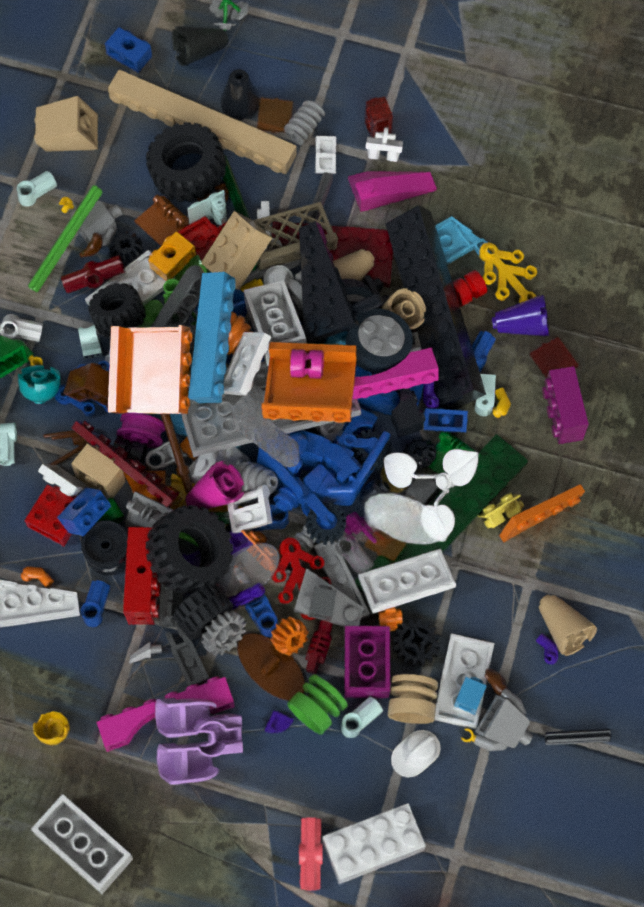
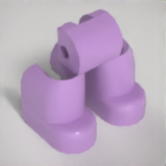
[155,698,243,785]

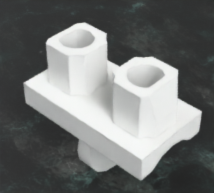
[366,127,403,162]

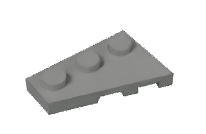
[294,568,364,627]

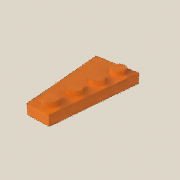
[499,484,585,542]

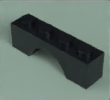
[371,372,426,438]

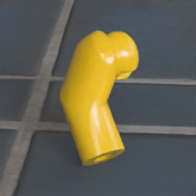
[492,388,511,418]

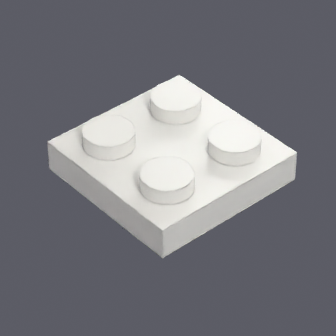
[38,464,90,496]

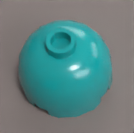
[18,365,61,404]

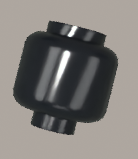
[359,479,391,511]

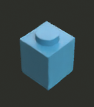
[454,677,487,715]

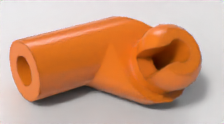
[21,566,54,588]

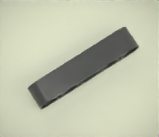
[150,265,204,328]

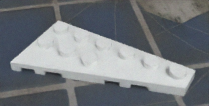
[0,580,80,627]

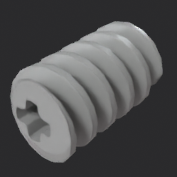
[284,100,325,145]

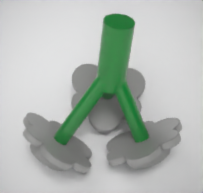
[209,0,249,31]

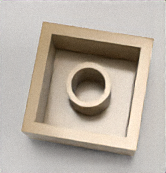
[71,444,126,499]

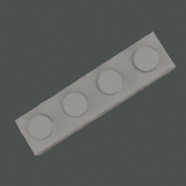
[314,541,370,620]

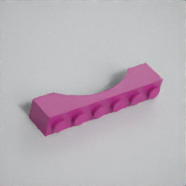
[353,348,438,400]
[97,677,234,752]

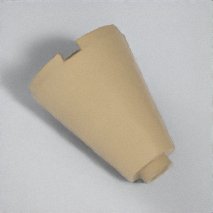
[333,249,375,281]
[380,288,426,330]
[539,595,597,656]

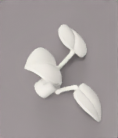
[384,449,479,542]

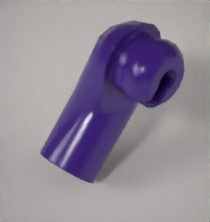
[423,382,439,409]

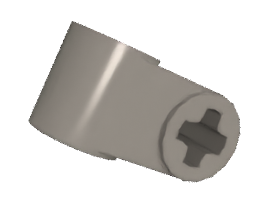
[145,437,188,471]

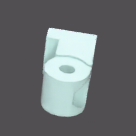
[78,325,103,360]
[474,374,496,416]

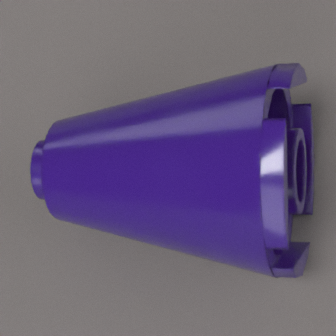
[492,295,549,336]

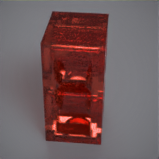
[365,96,393,138]

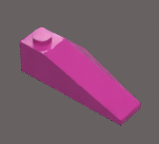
[348,171,437,212]

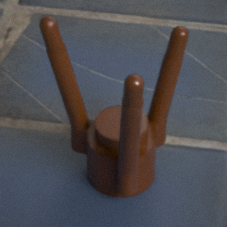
[43,430,90,465]

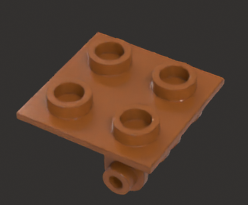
[134,195,189,246]

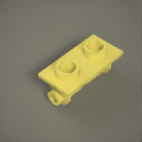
[478,493,524,529]

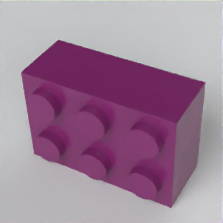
[542,366,589,444]
[344,626,390,698]

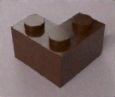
[63,363,109,407]

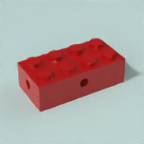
[123,527,160,625]

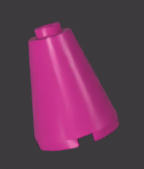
[186,461,244,509]

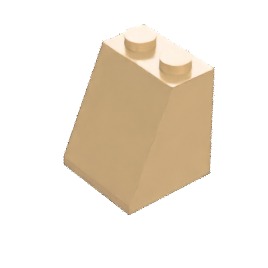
[34,96,98,152]

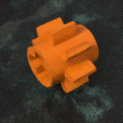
[378,607,403,631]

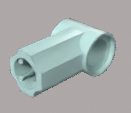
[17,171,57,206]
[0,423,17,466]
[341,696,383,738]

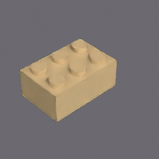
[201,211,272,290]

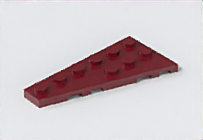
[271,221,393,288]
[71,420,183,507]

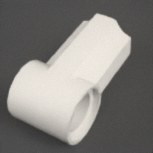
[0,314,43,342]

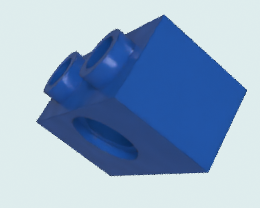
[105,27,152,73]
[424,408,468,433]
[57,487,111,536]

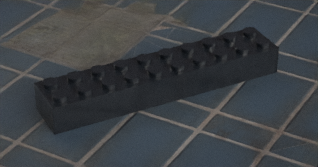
[385,205,486,410]

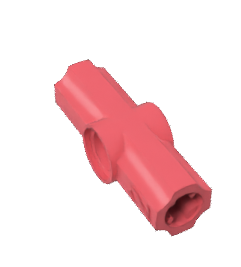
[299,818,322,891]

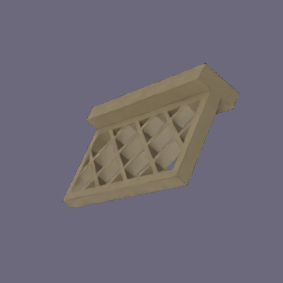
[252,202,338,271]

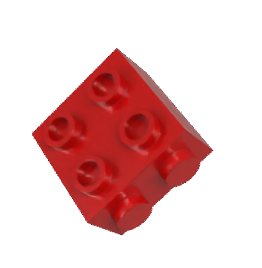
[25,484,77,546]

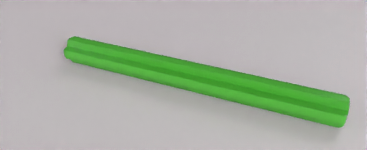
[28,185,103,292]

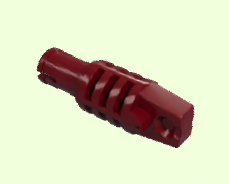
[305,620,334,675]

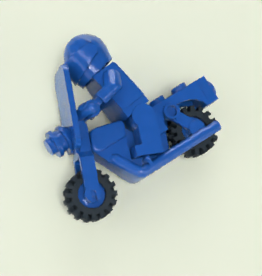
[255,408,392,545]

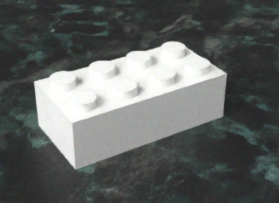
[244,280,307,366]
[31,794,133,894]
[322,804,426,884]

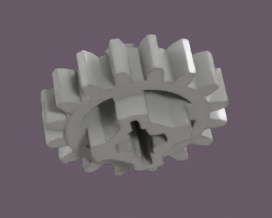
[202,610,246,656]

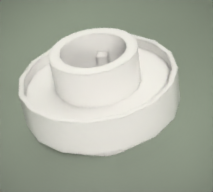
[263,265,294,285]

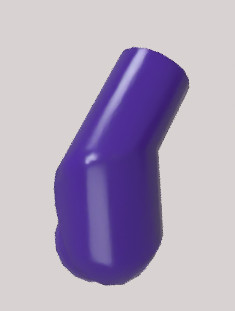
[536,633,559,665]

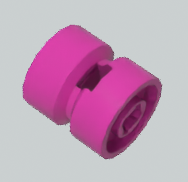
[290,349,324,379]

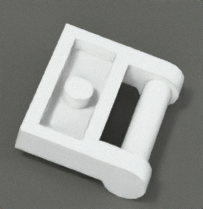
[227,485,272,534]

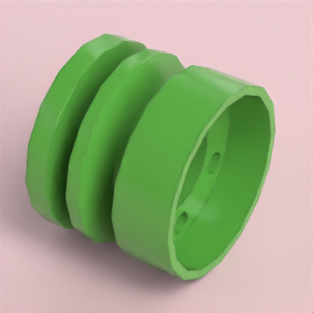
[287,674,347,735]

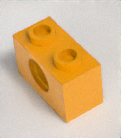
[148,231,196,281]

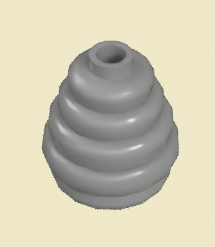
[234,461,278,504]

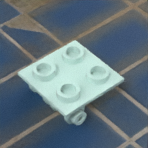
[187,190,227,225]

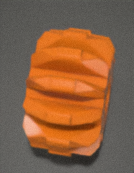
[270,616,309,656]

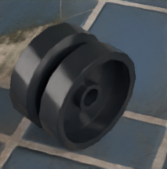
[81,521,128,575]

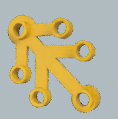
[479,243,537,303]

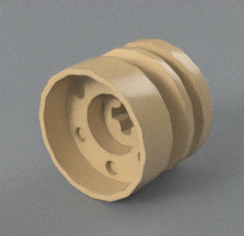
[388,674,438,724]

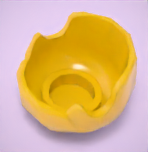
[33,711,70,746]

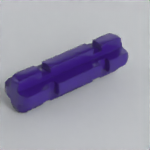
[228,583,265,610]

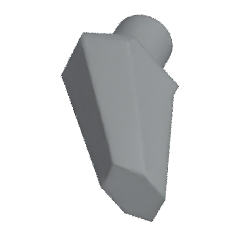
[129,642,162,664]

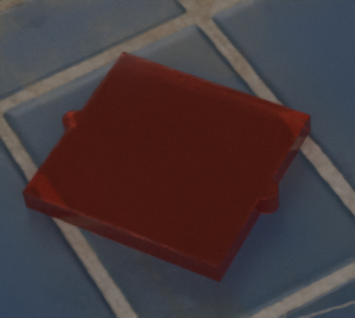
[529,337,578,378]

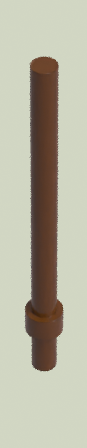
[161,414,193,493]

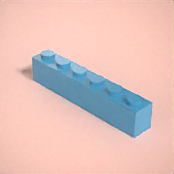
[188,272,236,403]

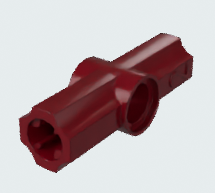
[61,256,126,293]

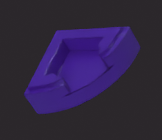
[265,710,294,734]

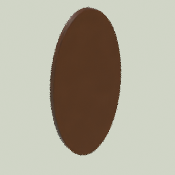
[237,633,305,701]

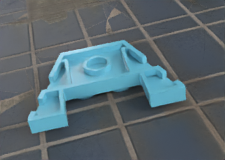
[435,216,492,265]

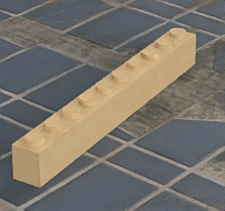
[108,70,297,174]

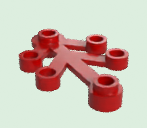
[271,538,331,621]

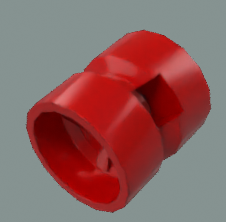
[452,270,487,306]

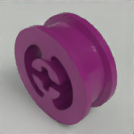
[116,412,166,448]

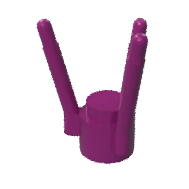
[344,512,385,568]

